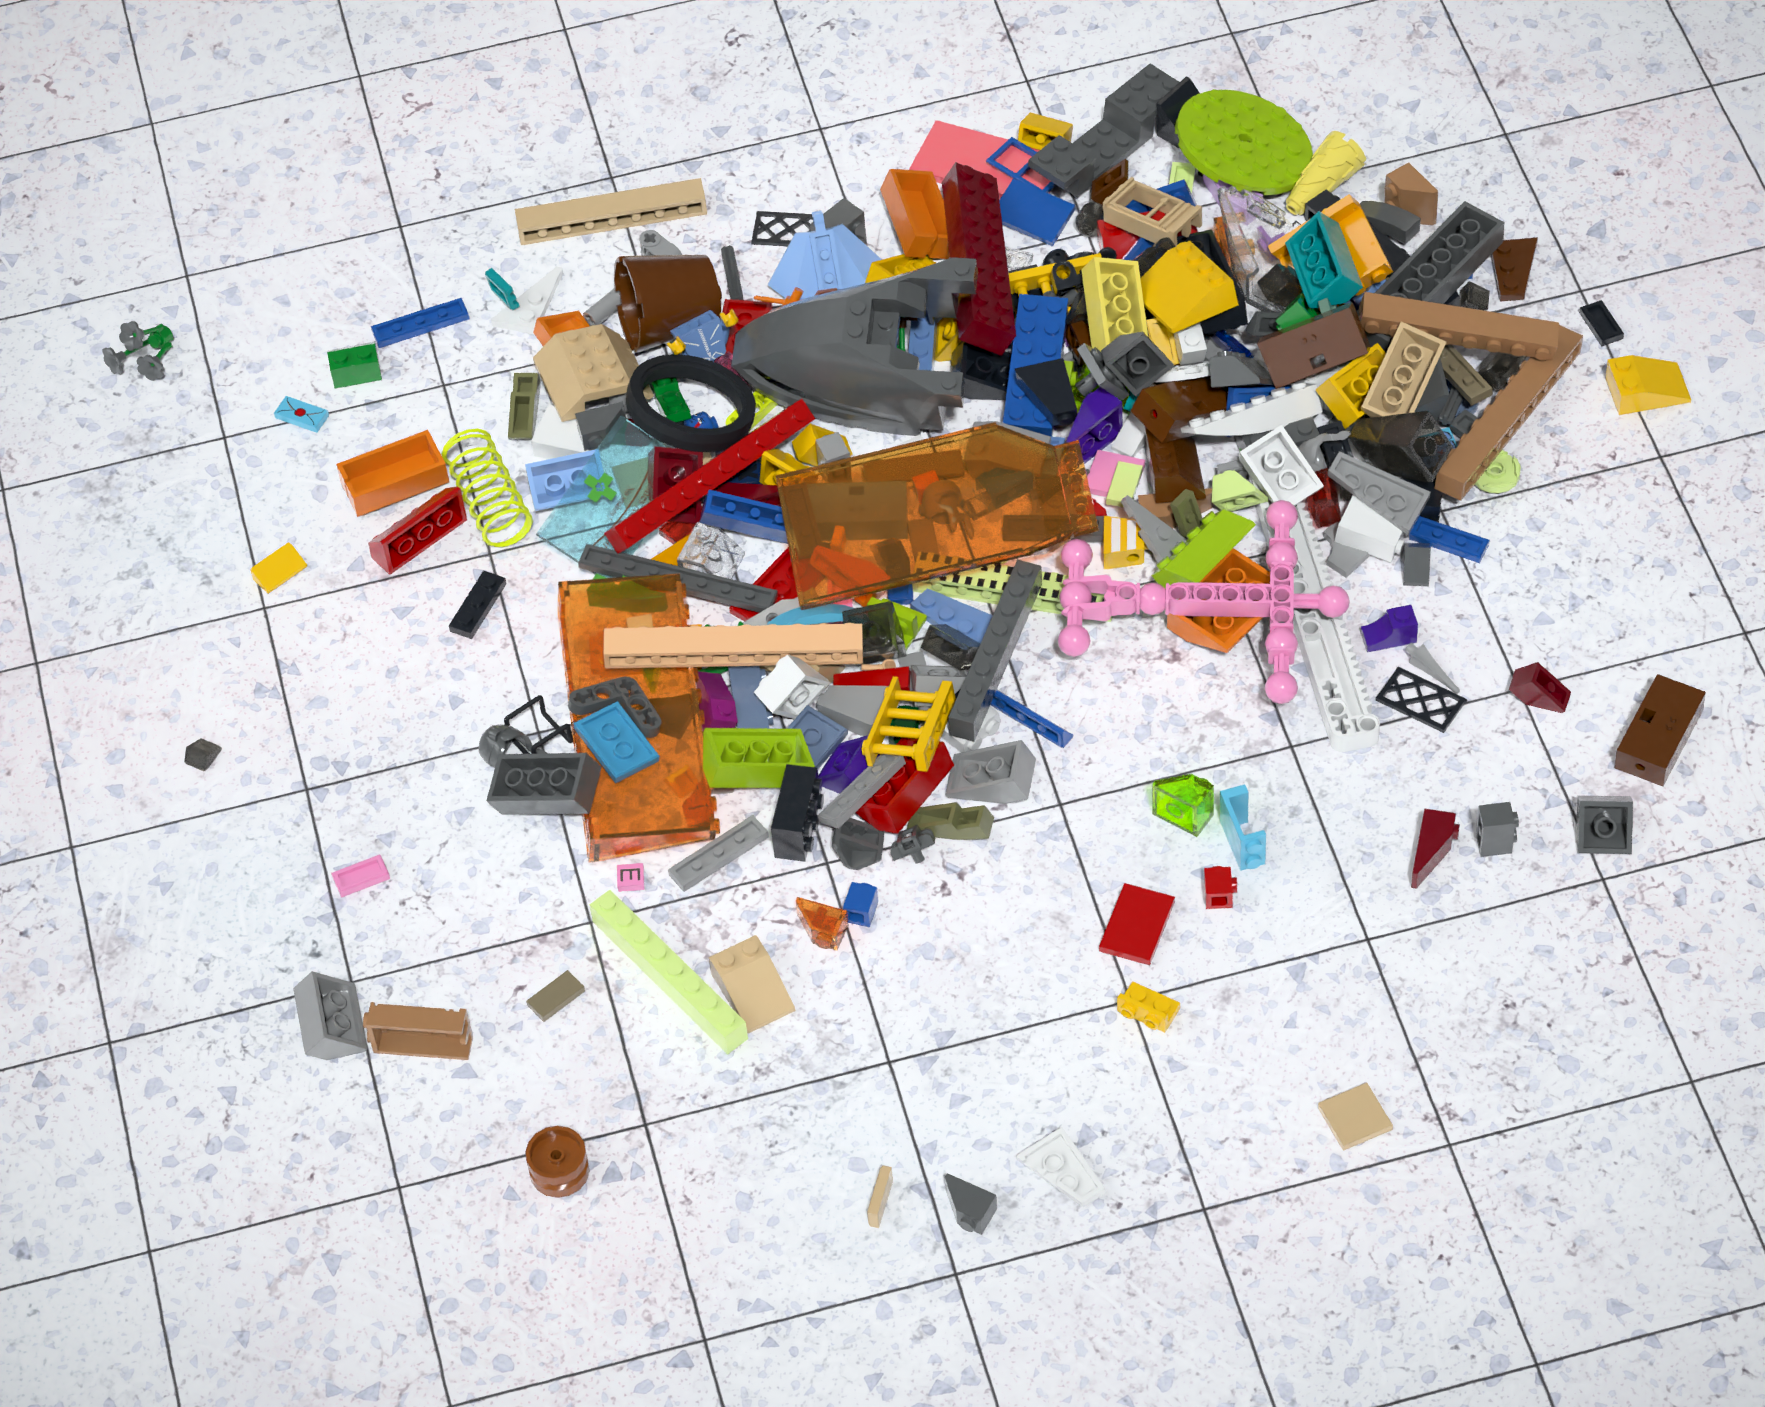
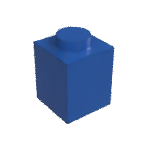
[843,882,879,927]

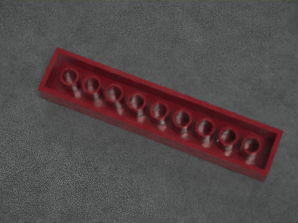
[942,162,1016,356]

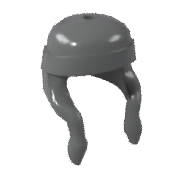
[478,724,547,768]

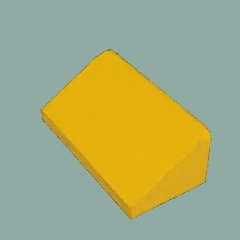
[250,542,307,594]

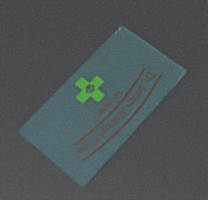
[536,415,669,581]

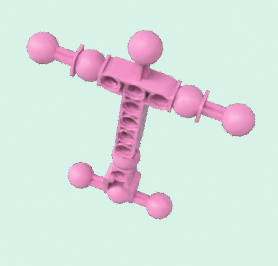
[1058,500,1350,704]

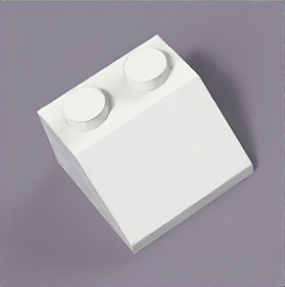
[754,655,830,719]

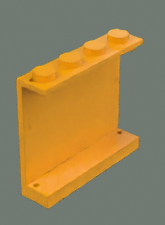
[1268,194,1393,312]

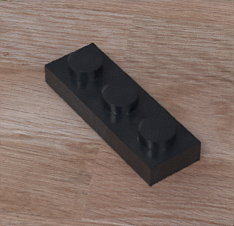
[449,570,507,639]

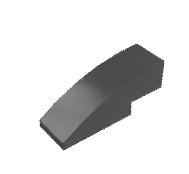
[1360,201,1421,245]

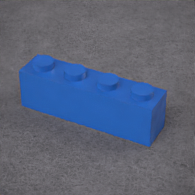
[699,490,794,545]

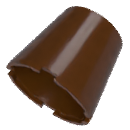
[614,255,722,352]

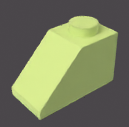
[1212,470,1268,511]

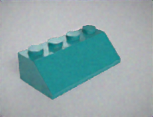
[1285,211,1363,309]

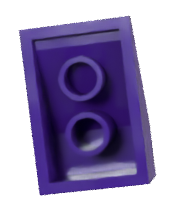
[1066,387,1123,474]

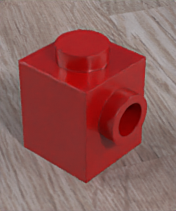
[1204,866,1237,909]

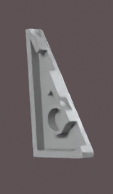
[1121,495,1187,563]

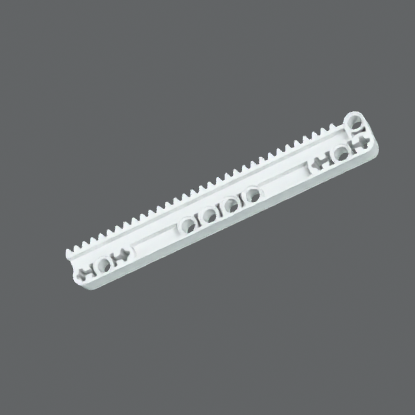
[1249,476,1380,752]

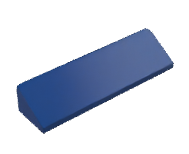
[991,689,1074,748]

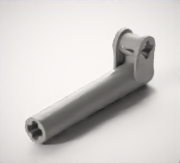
[583,230,682,326]

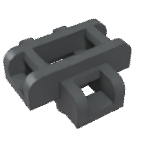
[890,824,936,864]

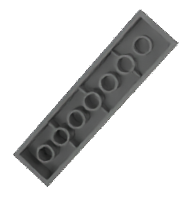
[1356,201,1505,353]

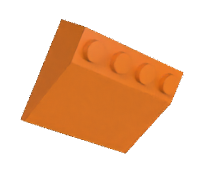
[1167,548,1281,653]

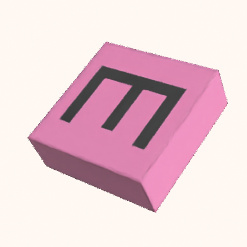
[617,863,645,892]

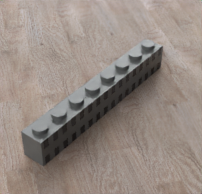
[949,559,1042,742]

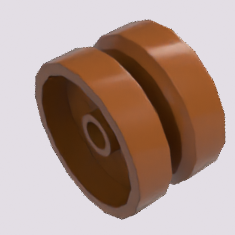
[525,1126,590,1198]

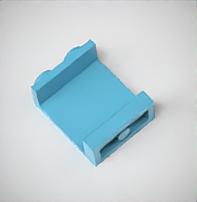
[1220,784,1266,871]

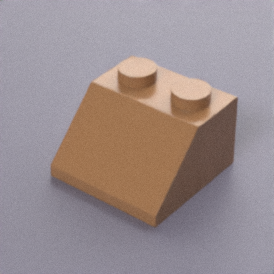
[1384,162,1438,225]

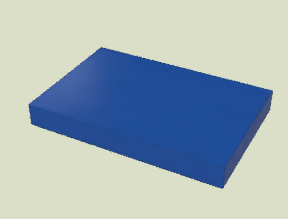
[999,178,1076,246]

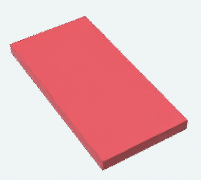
[909,120,1051,200]

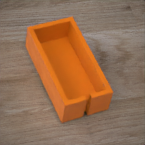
[880,169,950,259]
[336,430,449,517]

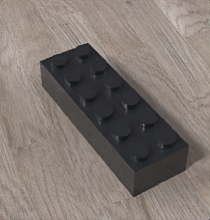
[1166,229,1248,334]

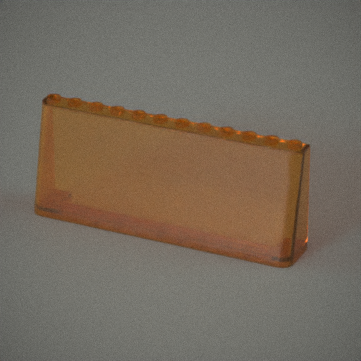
[557,573,720,863]

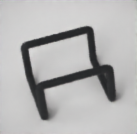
[504,695,573,754]

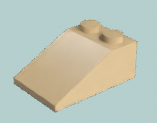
[709,935,796,1034]

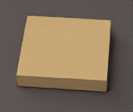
[1318,1083,1393,1151]

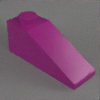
[695,671,738,731]

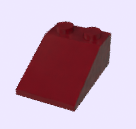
[647,446,703,525]

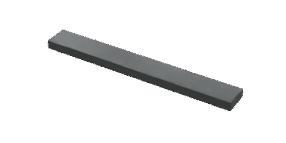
[578,544,778,613]

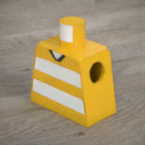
[1104,516,1149,569]

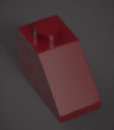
[1509,662,1571,713]

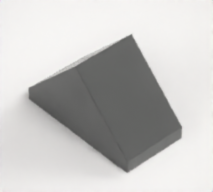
[1403,543,1431,587]

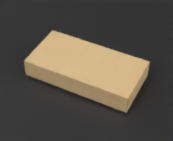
[867,1165,893,1228]

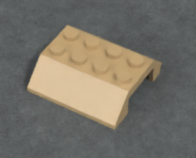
[533,324,654,422]

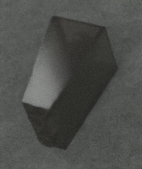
[1348,411,1453,482]

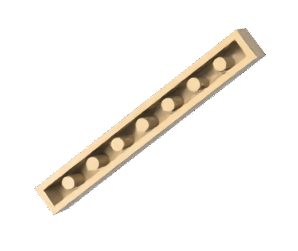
[515,178,707,246]

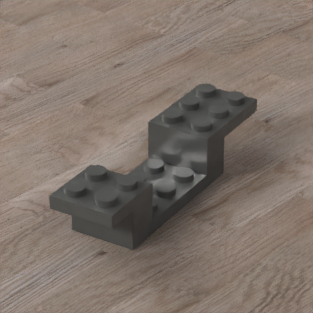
[1028,63,1179,198]

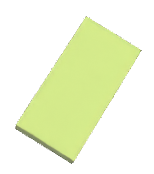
[1106,461,1143,508]

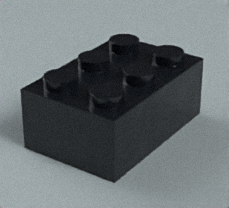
[771,764,824,862]

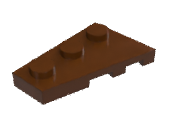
[1491,237,1538,302]

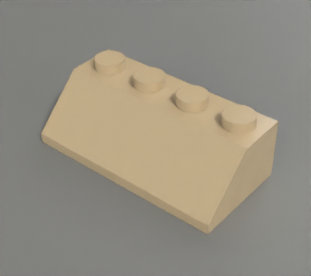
[1361,322,1446,437]

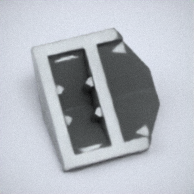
[832,818,885,870]

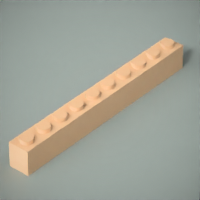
[604,623,863,669]

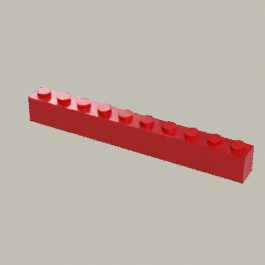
[604,398,816,554]

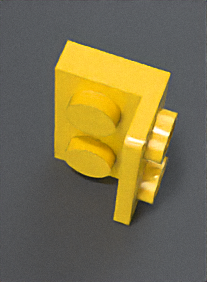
[1117,981,1180,1033]

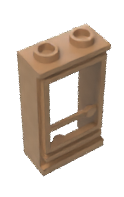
[363,1002,473,1060]

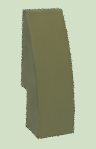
[508,373,541,440]
[907,802,994,840]

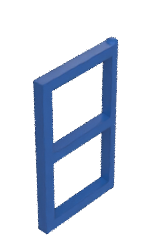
[986,137,1056,193]

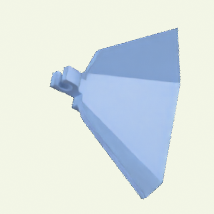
[768,210,882,300]

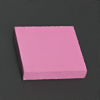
[1084,450,1145,497]

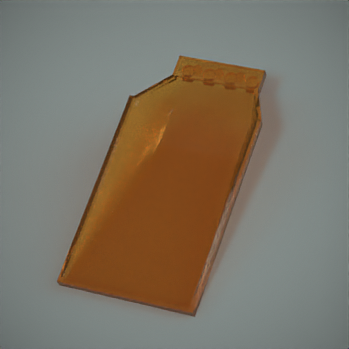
[776,422,1099,610]

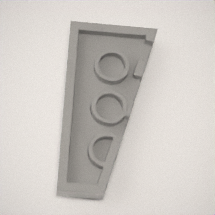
[1328,451,1431,535]

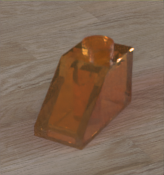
[796,897,849,951]

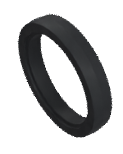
[626,354,756,452]

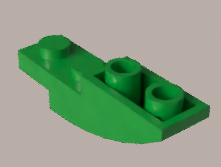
[649,378,691,422]

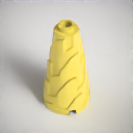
[1286,131,1366,215]

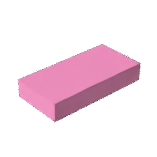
[331,854,390,898]

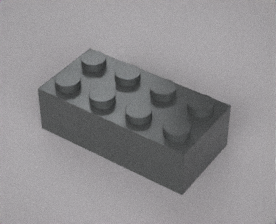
[486,753,602,815]

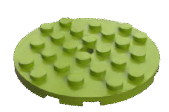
[1175,89,1313,195]

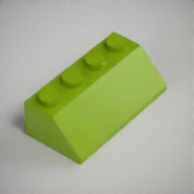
[1151,509,1256,589]
[703,728,815,788]

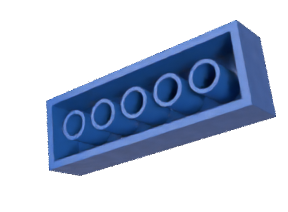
[1003,294,1068,437]

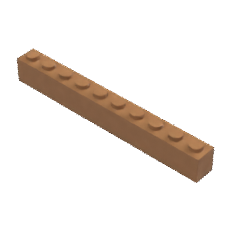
[1434,325,1583,501]

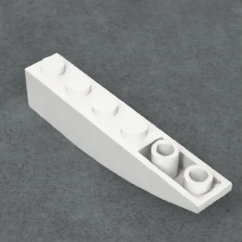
[1181,380,1323,436]

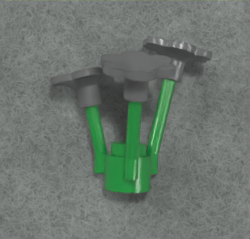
[102,321,173,381]

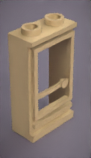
[1102,177,1202,249]

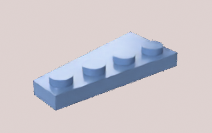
[910,588,993,656]

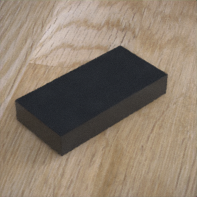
[1579,300,1624,347]

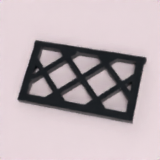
[751,211,813,247]
[1376,666,1467,733]

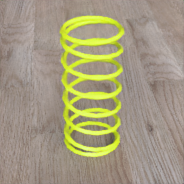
[441,428,533,547]

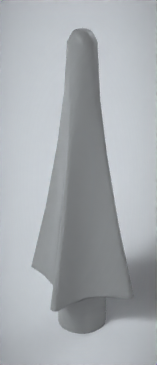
[1405,643,1460,694]

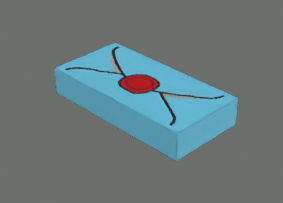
[274,396,329,433]

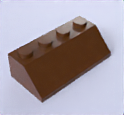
[1145,426,1206,503]

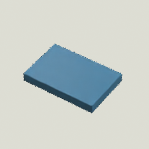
[574,701,660,783]

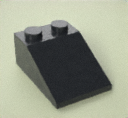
[950,341,1012,401]

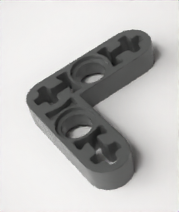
[568,676,661,738]

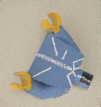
[666,309,738,363]

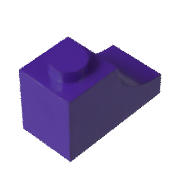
[1361,605,1418,653]

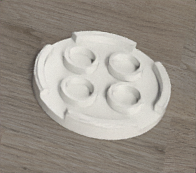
[1155,361,1211,382]

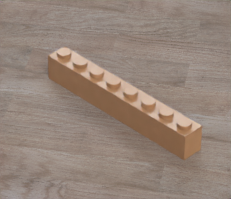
[1359,292,1559,360]

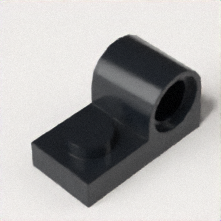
[1050,260,1084,296]
[1317,420,1354,468]

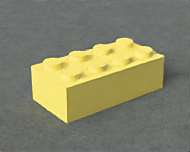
[1081,257,1148,352]

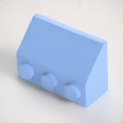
[525,449,605,511]

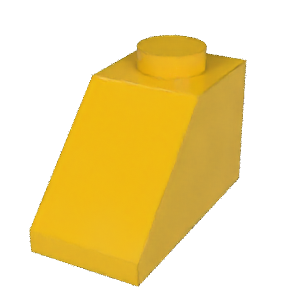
[792,423,853,467]

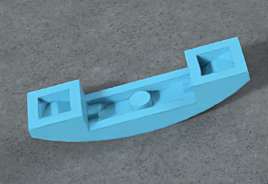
[767,603,873,629]

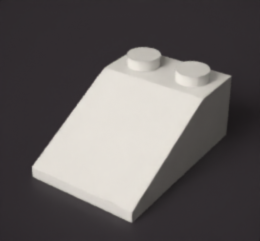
[1239,425,1324,506]

